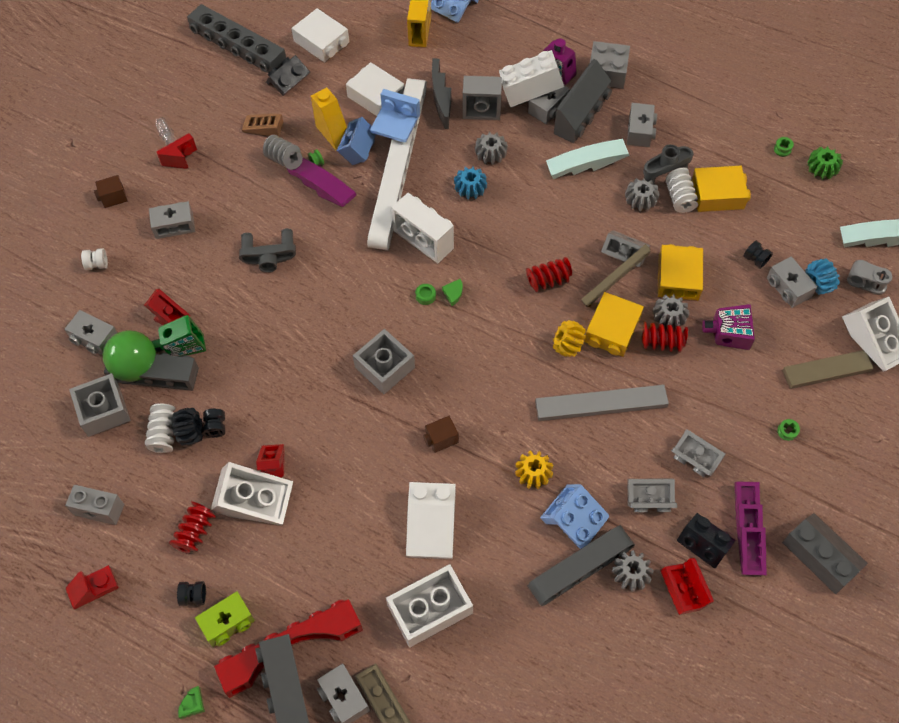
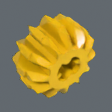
[553,320,586,357]
[515,450,553,489]

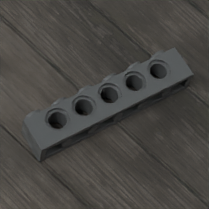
[187,4,286,73]

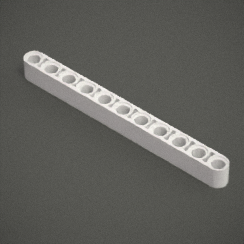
[367,78,427,250]

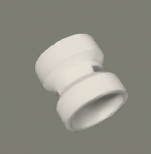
[81,248,108,270]

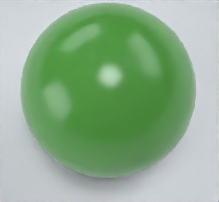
[103,330,156,382]

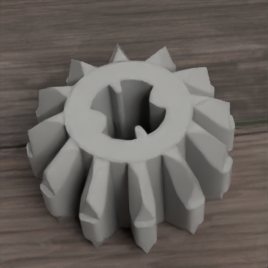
[475,131,508,165]
[625,178,659,211]
[653,294,689,328]
[612,550,653,592]

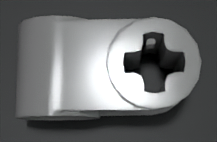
[847,260,892,295]

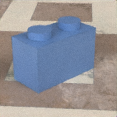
[337,117,376,165]

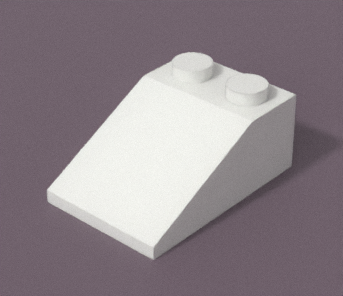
[842,297,899,371]
[211,462,293,525]
[406,482,456,559]

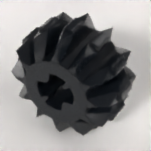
[171,408,204,446]

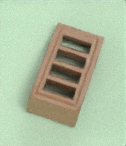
[242,114,284,136]

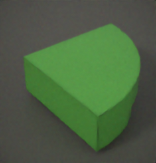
[442,279,463,306]
[178,686,205,719]

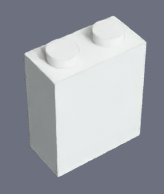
[291,8,349,62]
[346,62,405,116]

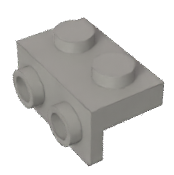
[671,429,726,477]
[627,478,677,512]

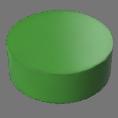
[415,284,436,305]

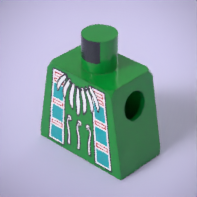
[152,315,206,357]

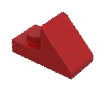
[156,133,197,169]
[144,289,190,325]
[256,444,284,477]
[66,565,119,610]

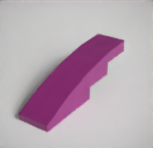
[287,158,356,207]
[734,481,767,575]

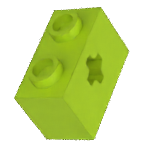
[195,591,255,647]

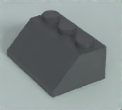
[782,513,868,594]

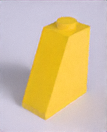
[311,87,347,151]

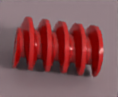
[526,257,572,292]
[642,322,688,353]
[169,501,216,554]

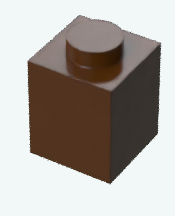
[94,175,128,208]
[423,415,459,453]

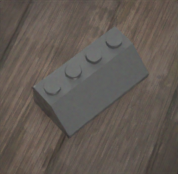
[554,59,612,143]

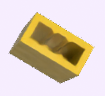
[407,0,431,47]
[691,165,751,212]
[657,244,703,301]
[584,292,644,357]

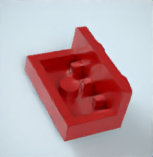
[660,558,714,615]

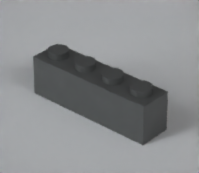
[104,353,199,391]
[255,634,309,723]

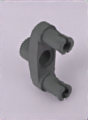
[643,144,694,185]
[239,228,296,273]

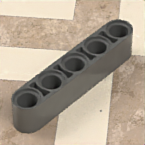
[527,525,635,606]

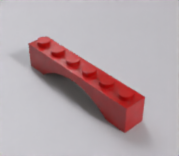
[214,599,363,698]

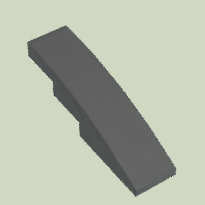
[432,58,452,129]

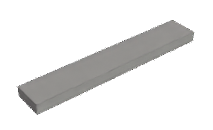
[535,385,669,421]

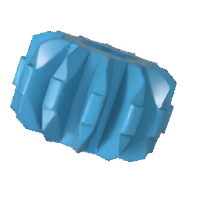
[454,166,487,199]
[805,258,840,295]

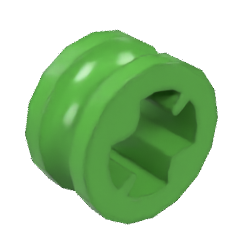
[774,137,794,157]
[308,149,324,166]
[777,419,800,441]

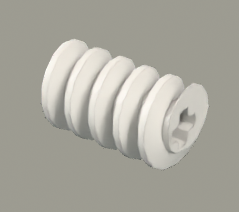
[665,168,698,213]
[145,404,176,453]

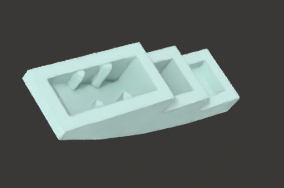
[546,139,630,179]
[840,219,899,248]

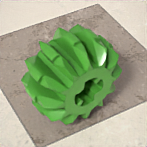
[807,146,843,180]

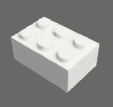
[499,50,564,107]
[391,193,454,264]
[386,564,473,648]

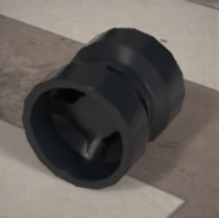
[743,240,773,269]
[203,408,225,438]
[177,581,206,606]

